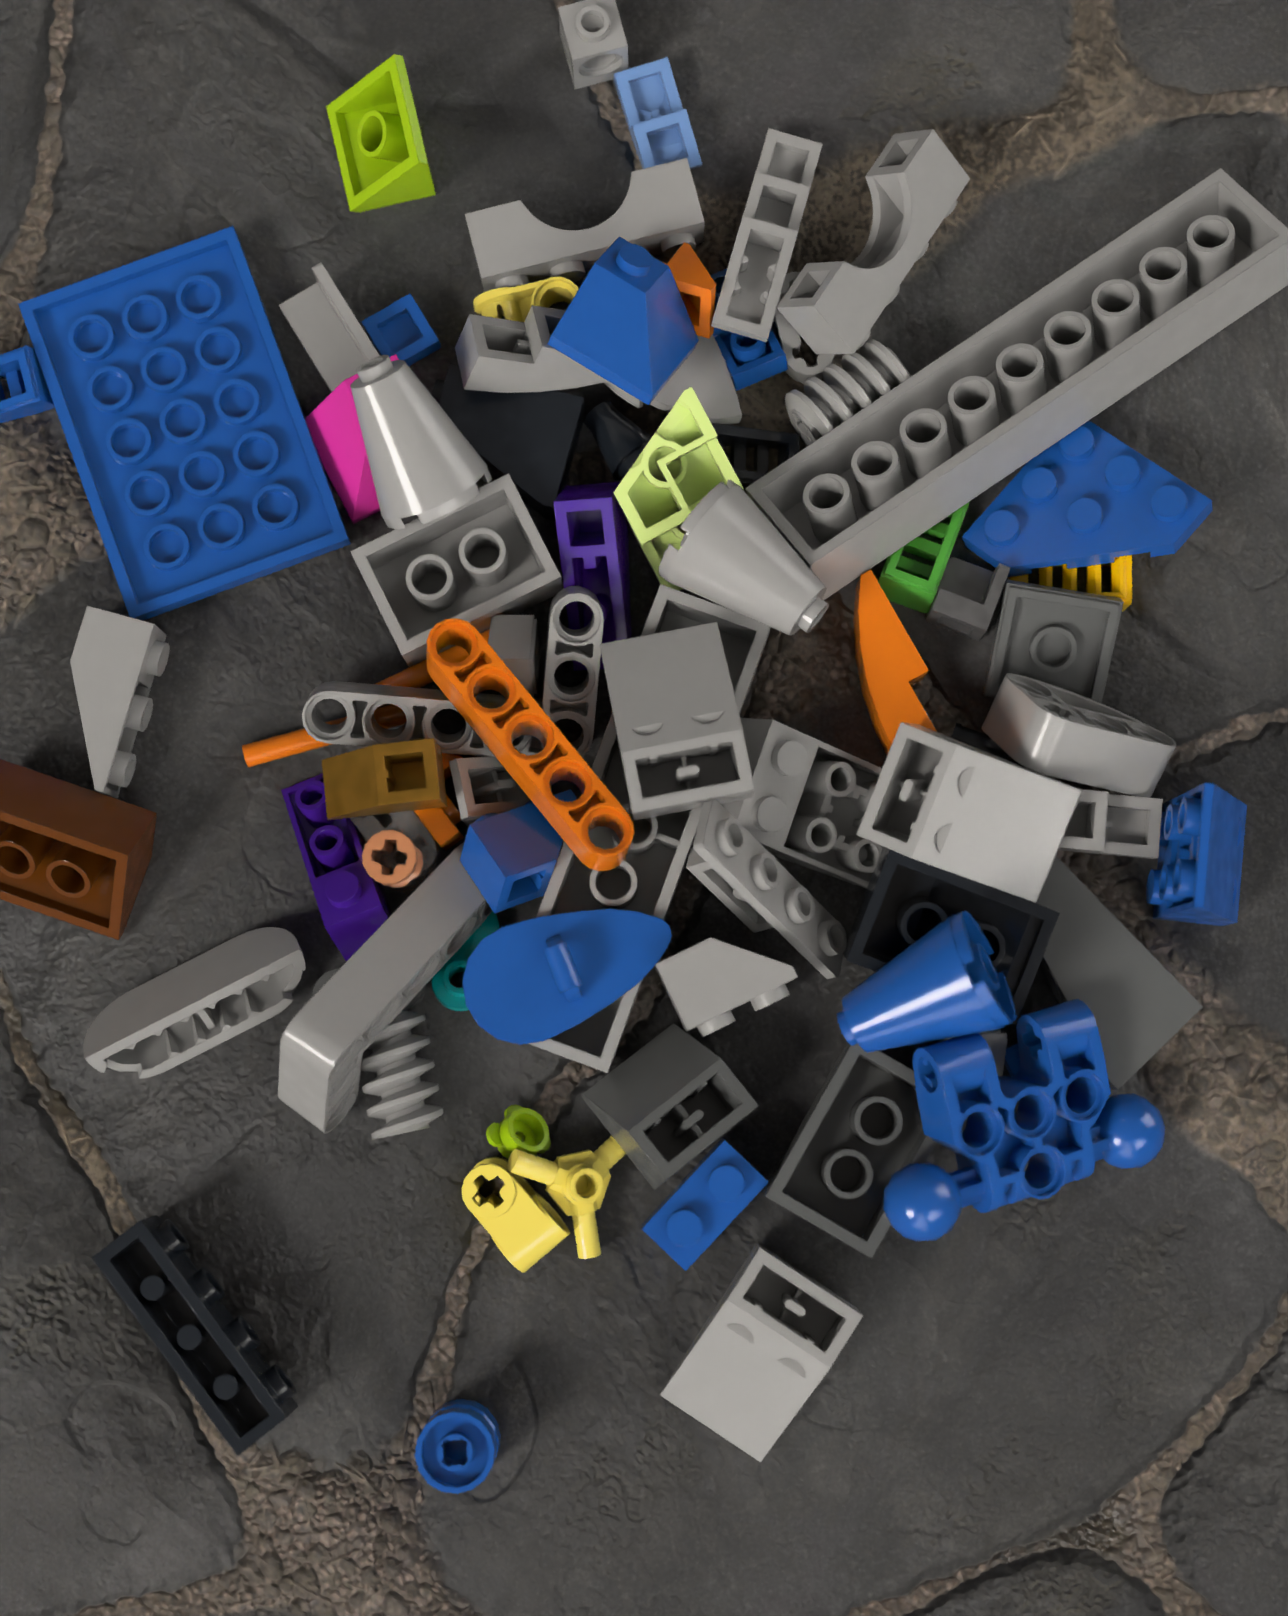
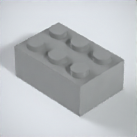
[350,473,564,667]

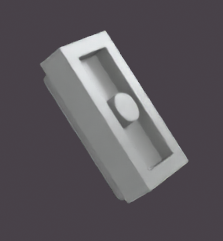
[278,262,379,393]

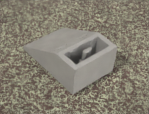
[599,622,755,821]
[721,718,883,889]
[856,722,1083,903]
[660,1242,863,1462]

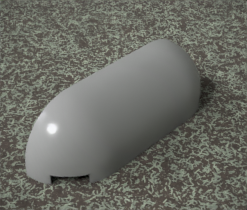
[83,927,306,1078]

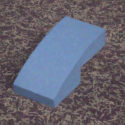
[613,57,702,169]

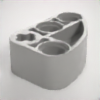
[982,673,1177,798]

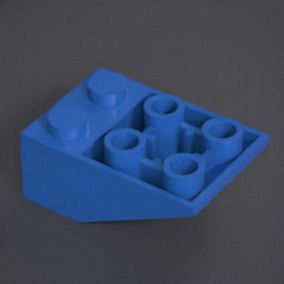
[1146,783,1247,926]

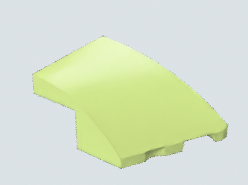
[614,387,744,591]

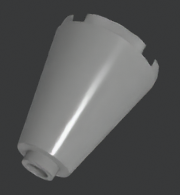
[350,355,492,530]
[659,479,829,636]

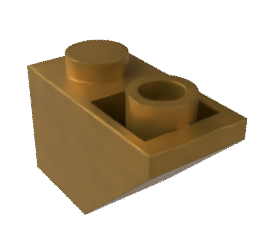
[322,738,447,820]

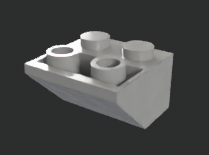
[655,938,797,1037]

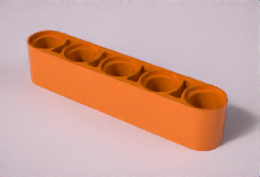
[427,618,634,871]

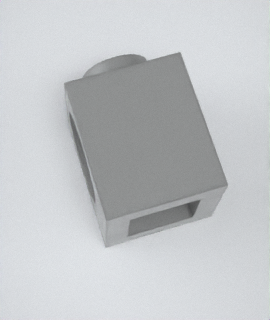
[558,0,629,89]

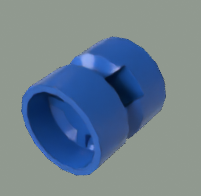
[415,1399,501,1494]

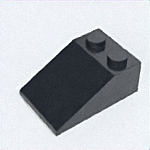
[843,847,1060,1025]

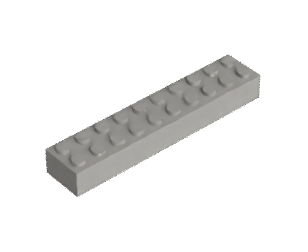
[746,168,1288,600]

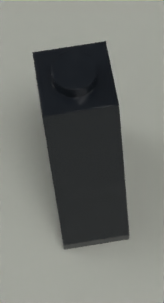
[431,363,586,521]

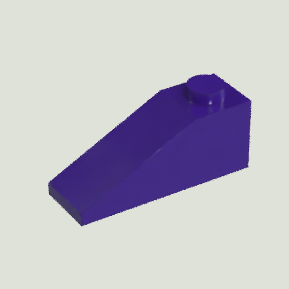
[553,482,632,671]

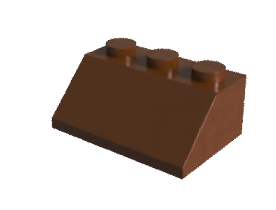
[0,759,157,940]

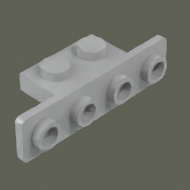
[686,799,847,979]

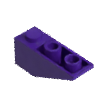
[281,773,392,961]

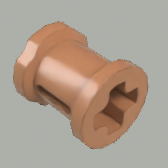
[362,830,424,889]

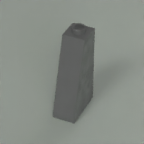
[1036,856,1203,1090]

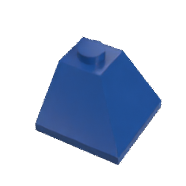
[548,236,699,406]

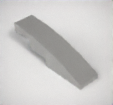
[711,128,823,342]

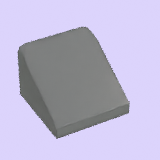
[488,615,541,698]

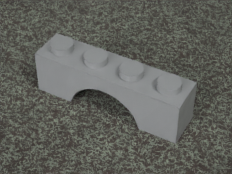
[776,129,970,354]
[465,158,705,292]

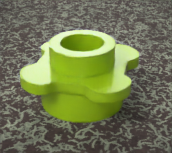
[486,1105,551,1159]

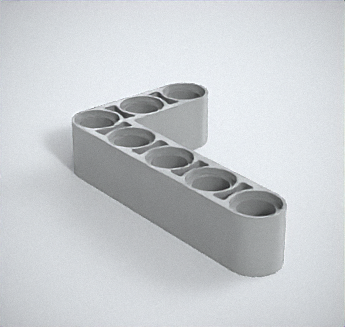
[302,585,604,757]
[278,843,493,1134]

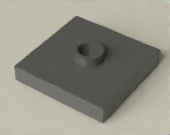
[983,579,1124,704]

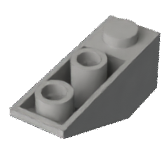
[70,606,170,799]

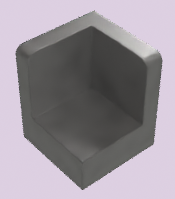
[925,557,1011,641]

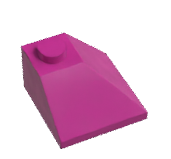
[305,354,399,524]

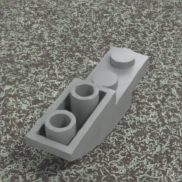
[1059,789,1163,859]

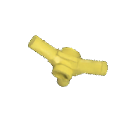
[507,1135,626,1259]

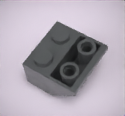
[581,1023,759,1190]

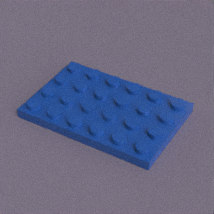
[18,226,351,621]

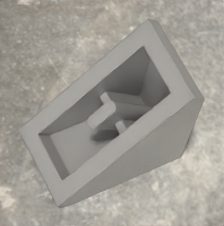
[449,756,553,828]

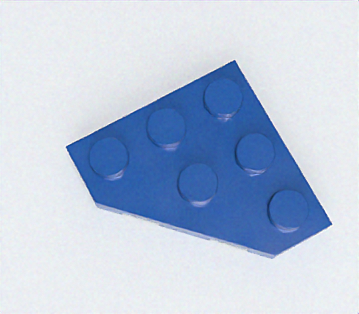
[962,421,1213,577]

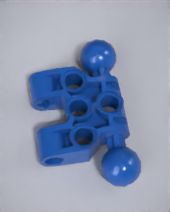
[883,999,1165,1241]

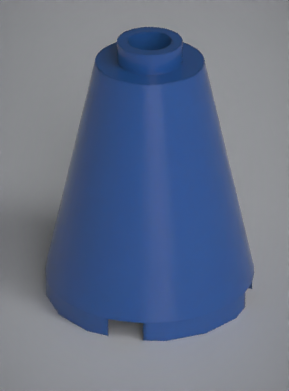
[837,911,1017,1053]

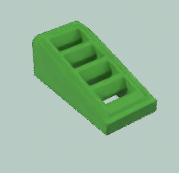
[878,501,970,613]

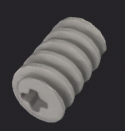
[785,338,911,446]
[361,1011,444,1140]

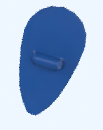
[462,909,672,1045]

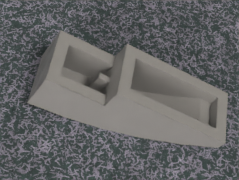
[455,305,609,393]

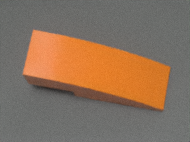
[853,570,937,756]

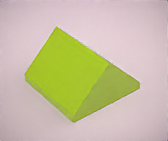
[326,54,436,213]

